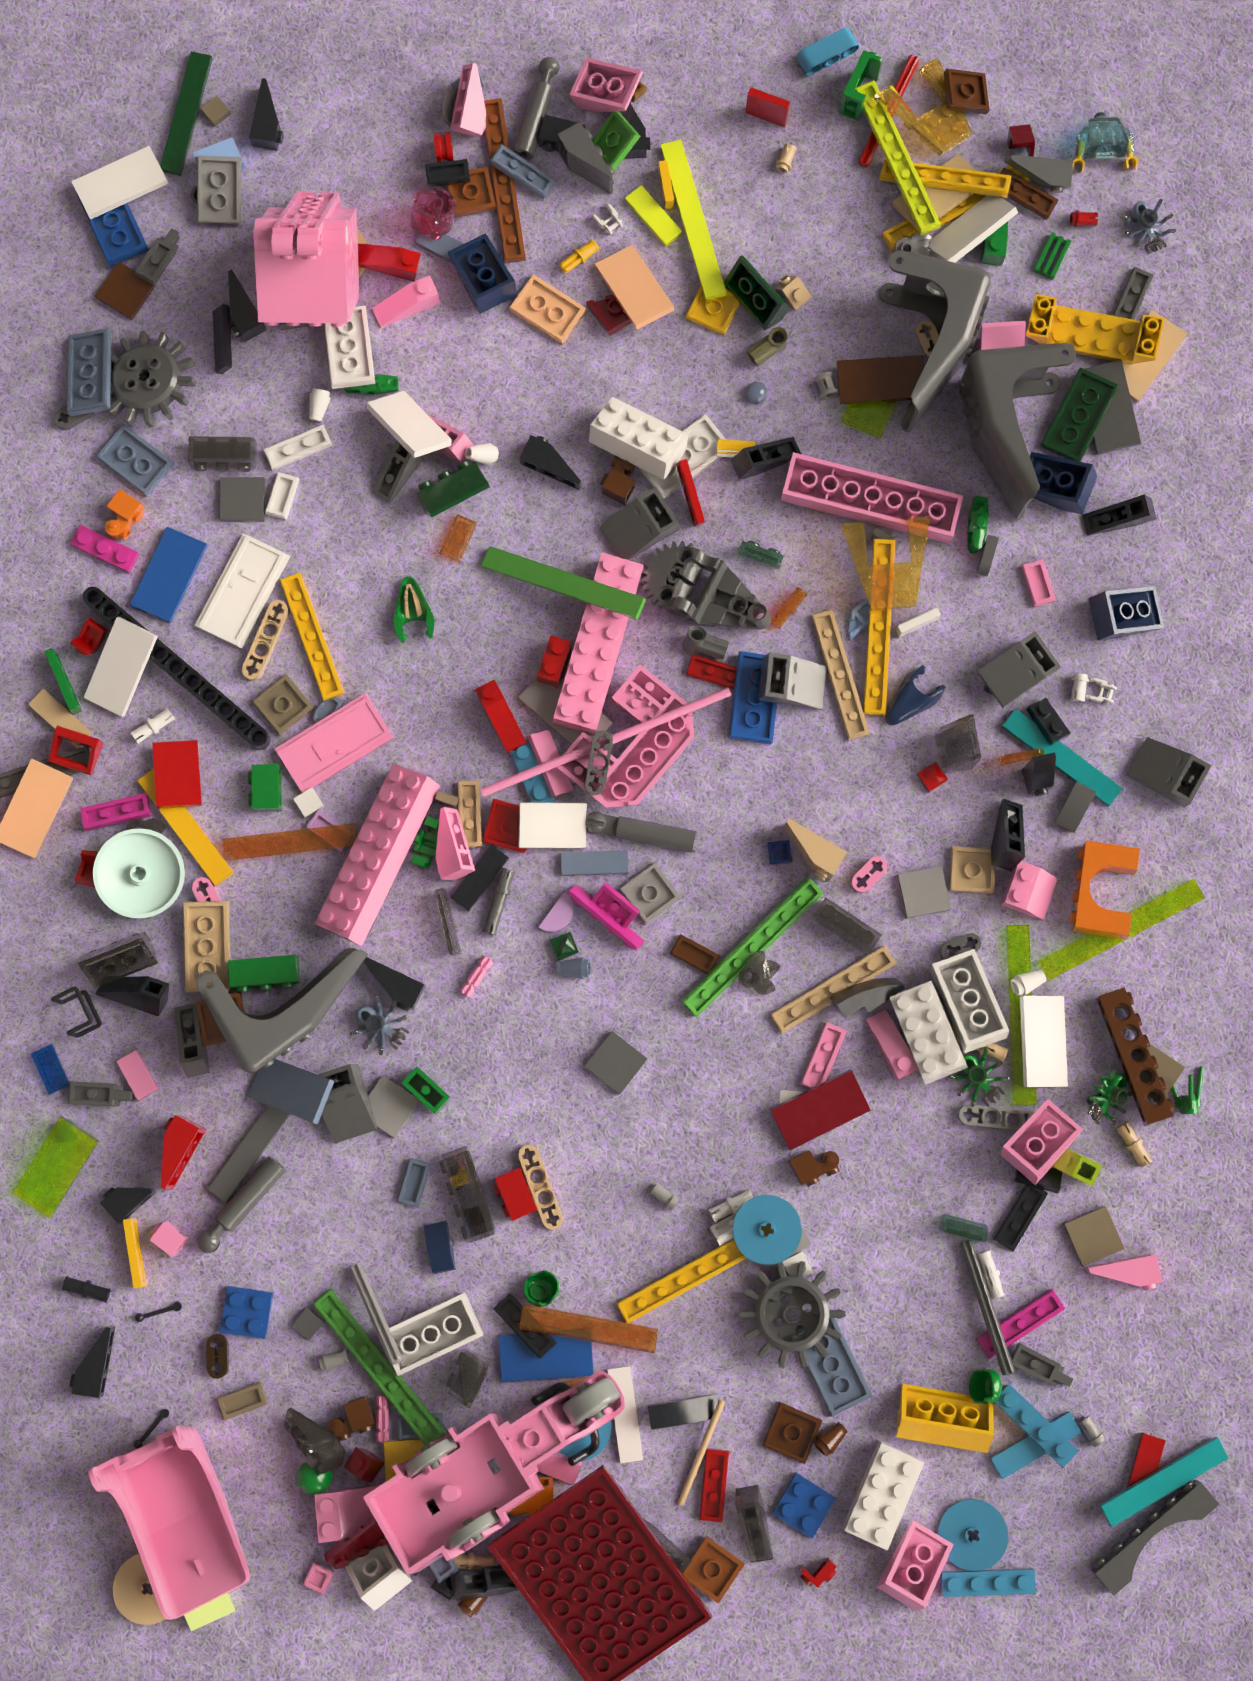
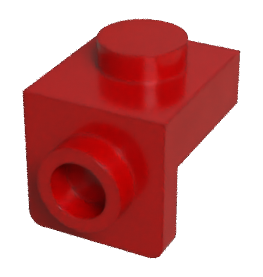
[70,618,108,655]
[75,850,98,888]
[799,1557,837,1588]

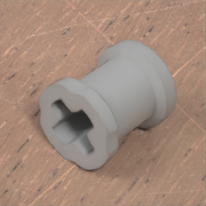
[814,372,839,400]

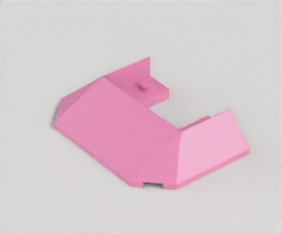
[556,665,694,808]

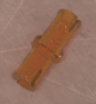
[771,587,808,629]

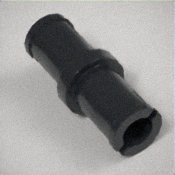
[62,1276,111,1303]

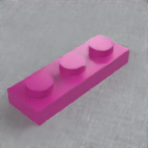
[70,525,140,573]
[80,793,151,832]

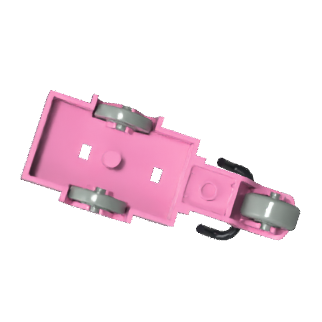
[363,1370,625,1575]

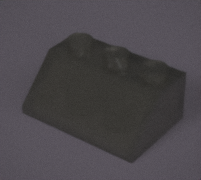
[78,931,158,988]

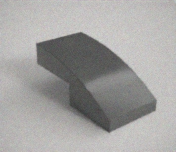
[1055,781,1096,833]

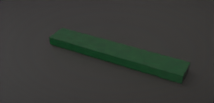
[160,51,213,176]

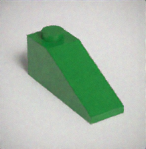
[981,221,1008,266]

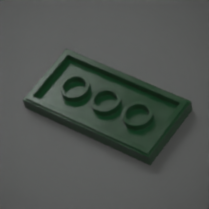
[1040,367,1120,462]

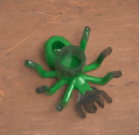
[949,1048,1010,1107]
[1087,1070,1133,1125]

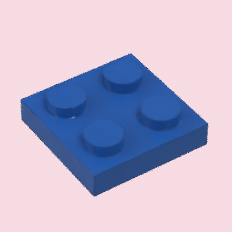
[220,1286,274,1339]
[772,1473,836,1539]

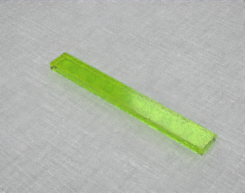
[1037,879,1205,981]
[1006,925,1037,1105]

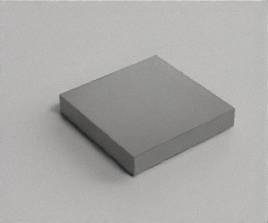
[619,862,681,925]
[897,866,951,918]
[368,1075,420,1138]

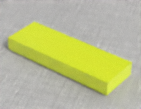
[625,185,683,247]

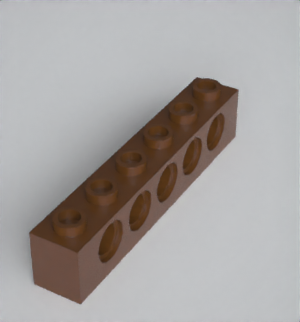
[1096,987,1175,1127]

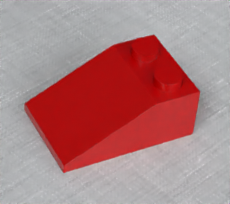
[161,1115,207,1190]

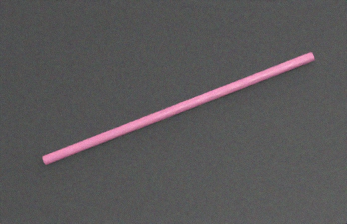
[480,688,731,797]

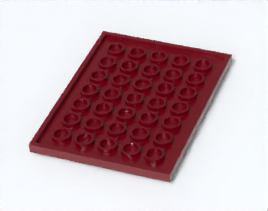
[488,1464,712,1681]

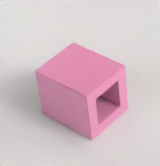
[150,1221,189,1257]

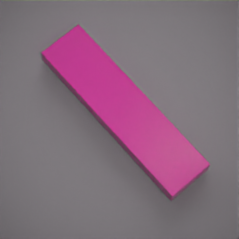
[976,1289,1065,1359]

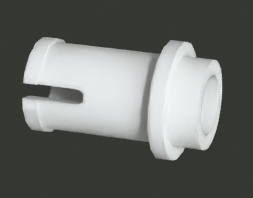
[1070,674,1089,702]

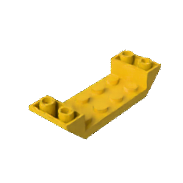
[1026,294,1165,365]

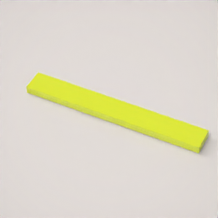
[855,80,941,235]
[661,139,726,301]

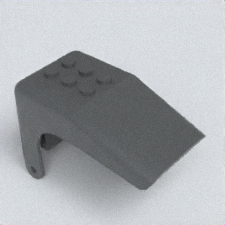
[879,250,991,432]
[959,343,1076,520]
[197,948,368,1073]

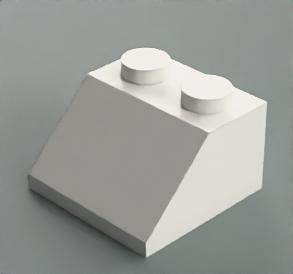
[345,1544,412,1611]

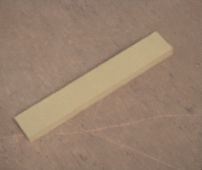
[811,609,870,741]
[770,945,896,1034]

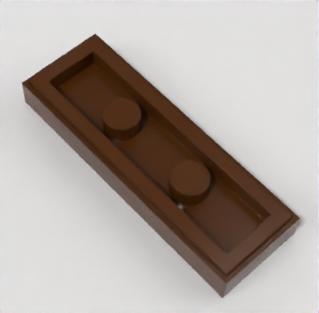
[1000,167,1058,220]

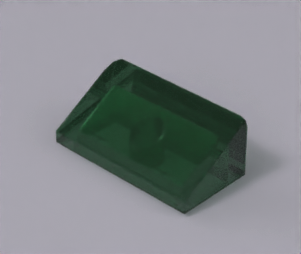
[939,1214,988,1242]

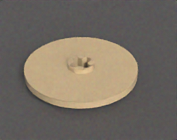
[113,1554,165,1625]

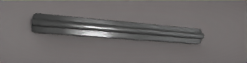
[960,1240,1014,1375]

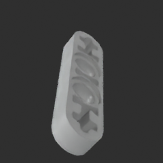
[958,1105,1035,1131]

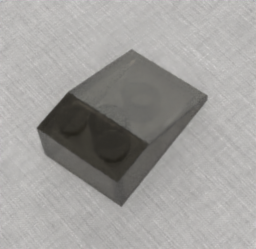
[935,714,981,774]
[446,1348,493,1408]

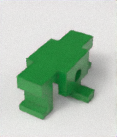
[411,816,439,870]

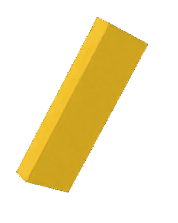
[123,1218,147,1289]

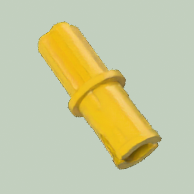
[559,239,599,273]

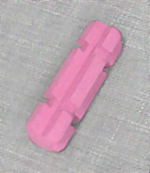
[460,956,493,997]
[376,1395,389,1442]

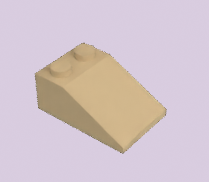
[783,818,847,881]

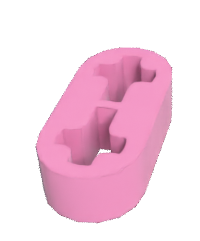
[851,856,887,893]
[192,877,221,902]

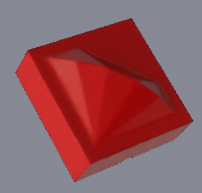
[917,762,948,793]

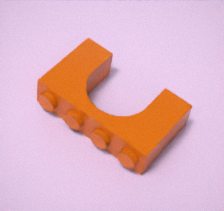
[1069,840,1140,940]

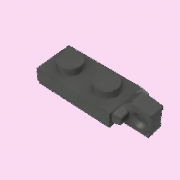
[135,228,180,286]
[68,1081,134,1107]
[1011,1343,1073,1387]

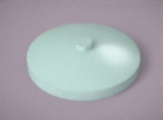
[93,829,185,919]

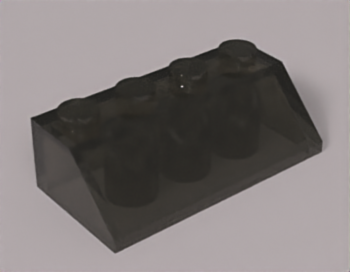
[439,1146,497,1243]

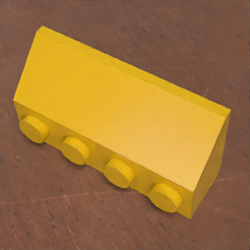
[896,1383,994,1453]

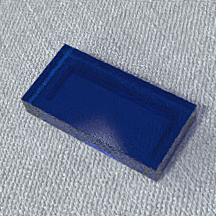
[31,1044,70,1095]

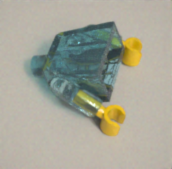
[1072,112,1138,173]

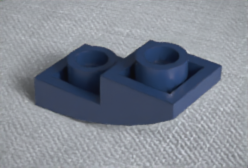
[424,1221,456,1274]

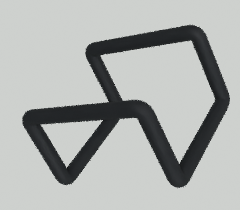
[51,986,102,1038]

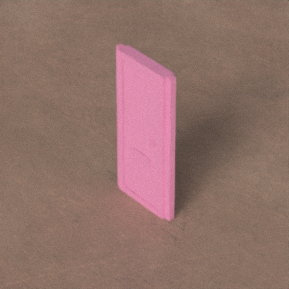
[275,693,393,793]

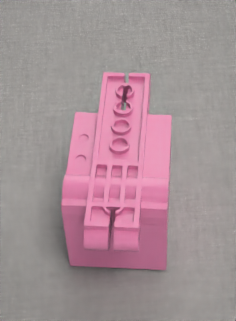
[253,192,359,327]

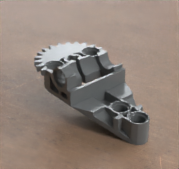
[640,541,772,630]

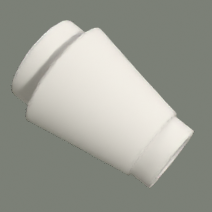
[309,388,331,422]
[465,443,499,465]
[1011,970,1046,996]

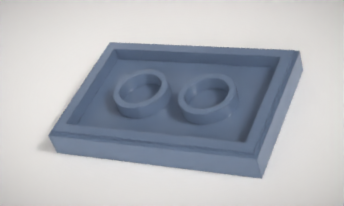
[95,424,174,497]

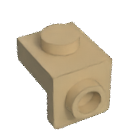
[774,275,812,310]

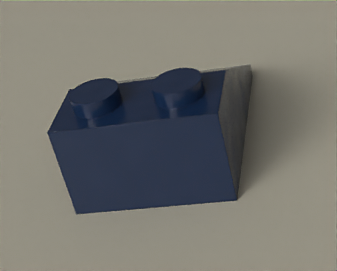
[448,233,518,314]
[1030,452,1097,515]
[1088,586,1165,641]

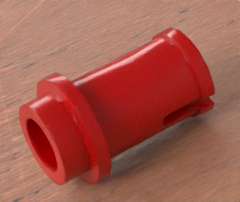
[1070,210,1098,227]

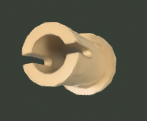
[775,143,797,173]

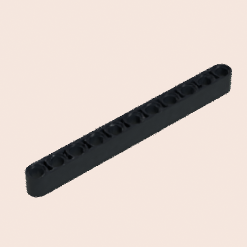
[83,586,271,750]

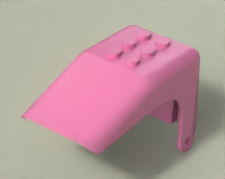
[88,1425,250,1620]

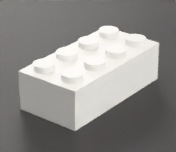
[589,397,688,480]
[930,949,1009,1053]
[889,980,968,1085]
[389,1292,484,1376]
[842,1441,924,1551]

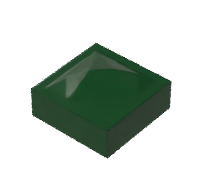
[550,931,579,961]

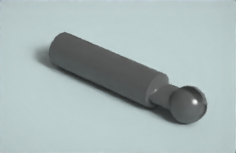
[513,56,559,160]
[586,812,696,853]
[198,1156,286,1253]

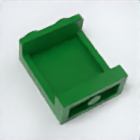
[839,50,883,121]

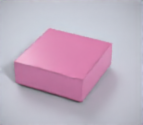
[303,1562,334,1595]

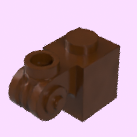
[600,456,635,505]
[788,1150,840,1187]
[327,1395,376,1442]

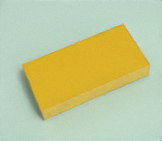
[658,160,674,210]

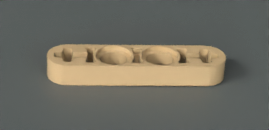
[242,600,289,681]
[518,1145,563,1230]

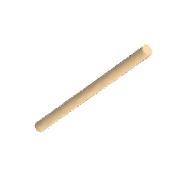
[677,1399,725,1506]

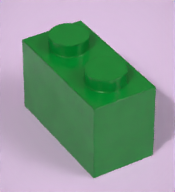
[248,764,282,812]
[401,1066,452,1115]

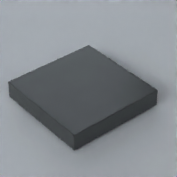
[220,477,265,522]
[584,1031,647,1094]

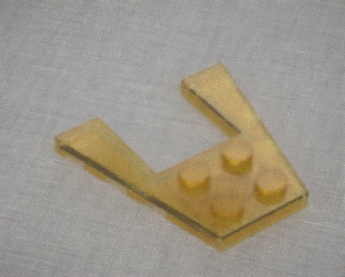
[873,58,973,156]
[841,516,930,611]

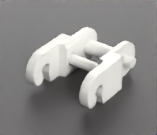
[592,203,623,235]
[1085,677,1117,705]

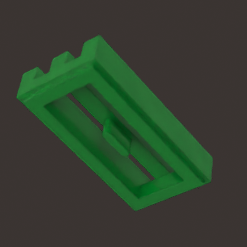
[1033,232,1071,280]

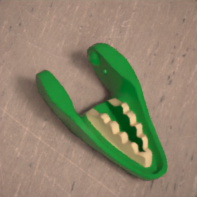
[394,576,434,643]

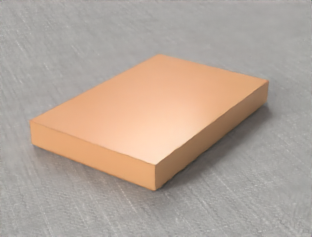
[509,274,586,345]

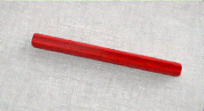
[858,55,919,168]

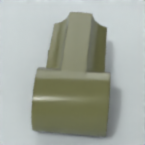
[746,327,788,367]

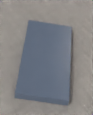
[67,328,111,417]
[248,1058,334,1124]
[795,1318,873,1417]

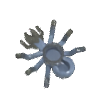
[1121,199,1176,254]
[349,995,409,1055]

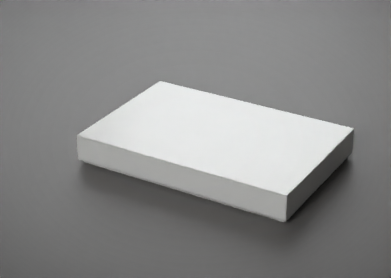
[518,802,587,848]

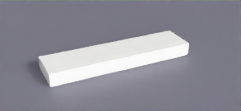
[607,1366,643,1463]

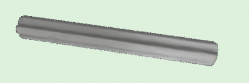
[350,1264,402,1365]

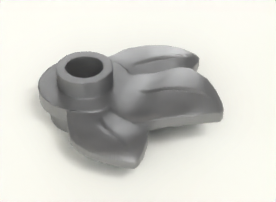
[894,233,933,264]

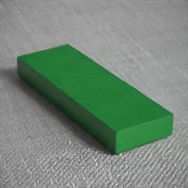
[44,648,82,715]

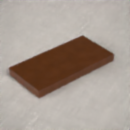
[836,355,924,405]

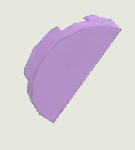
[538,891,573,932]

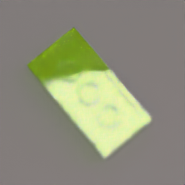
[12,1116,99,1218]

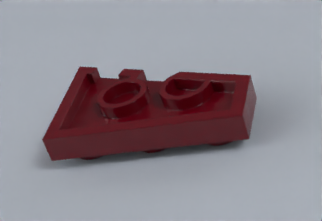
[586,294,632,336]
[324,1515,389,1569]

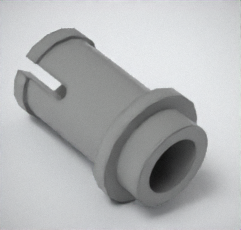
[650,1183,679,1211]
[319,1349,349,1372]
[1077,1415,1105,1447]

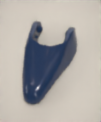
[885,665,946,725]

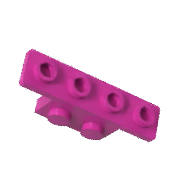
[567,882,645,950]

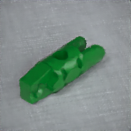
[344,374,399,395]
[967,496,989,553]

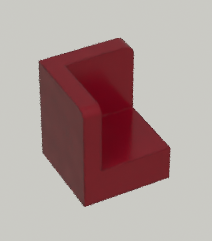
[1007,124,1035,157]

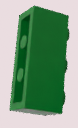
[228,954,300,993]

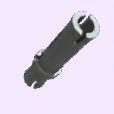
[482,867,515,936]

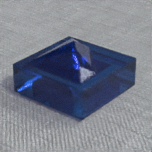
[767,840,792,865]

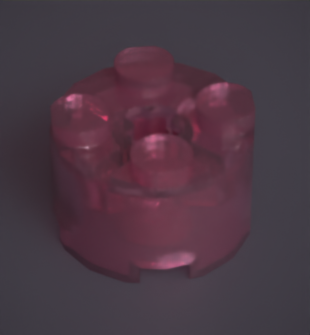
[411,186,457,240]

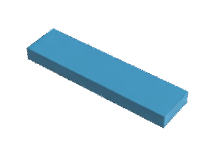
[990,1411,1082,1479]

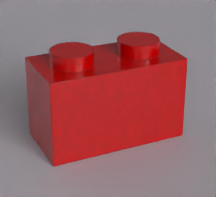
[537,635,572,688]
[493,1168,538,1221]

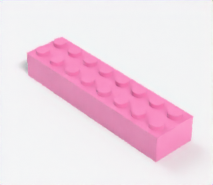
[781,452,964,544]
[552,553,644,735]
[314,763,440,946]

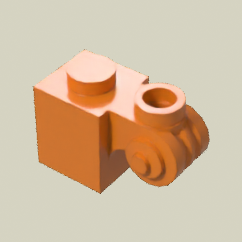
[105,489,145,540]

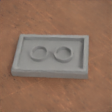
[197,156,241,224]

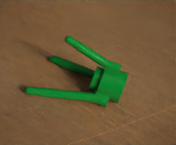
[1171,1066,1204,1114]

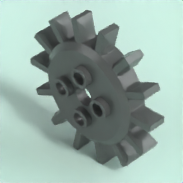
[108,331,197,428]
[739,1261,846,1368]

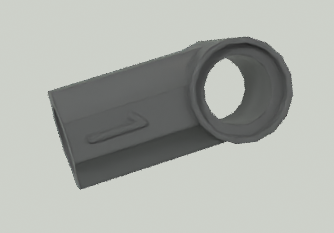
[682,625,729,660]

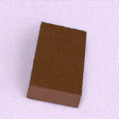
[670,934,720,974]

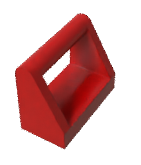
[48,725,104,776]

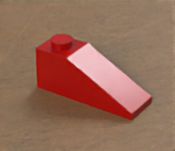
[358,243,421,282]
[475,679,527,753]

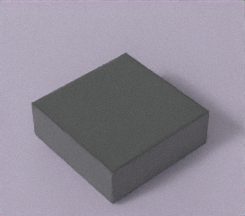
[292,1307,325,1340]

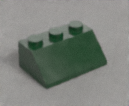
[724,255,790,331]
[415,460,490,518]

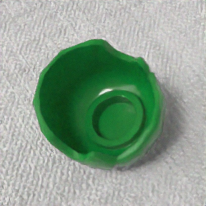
[523,1270,559,1307]
[969,1368,1002,1404]
[295,1459,333,1494]

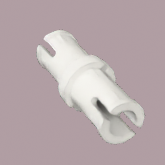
[130,708,175,744]
[708,1189,753,1222]
[977,1250,1005,1299]

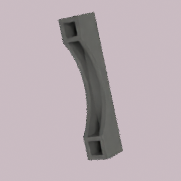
[1091,1480,1220,1596]

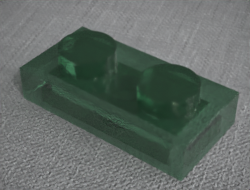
[739,541,784,569]

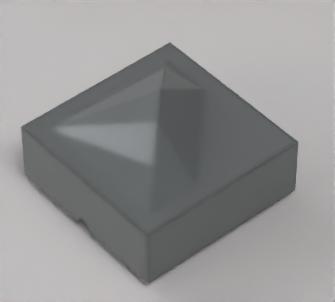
[870,528,895,542]

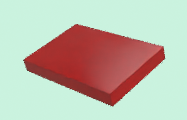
[153,740,202,809]

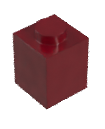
[344,1447,384,1482]

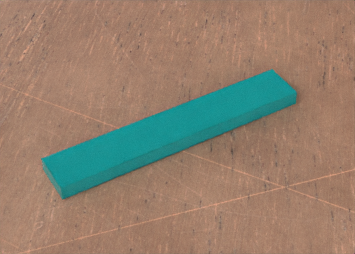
[1002,709,1123,807]
[1099,1437,1228,1527]

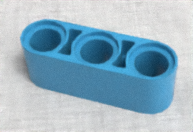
[796,27,859,76]

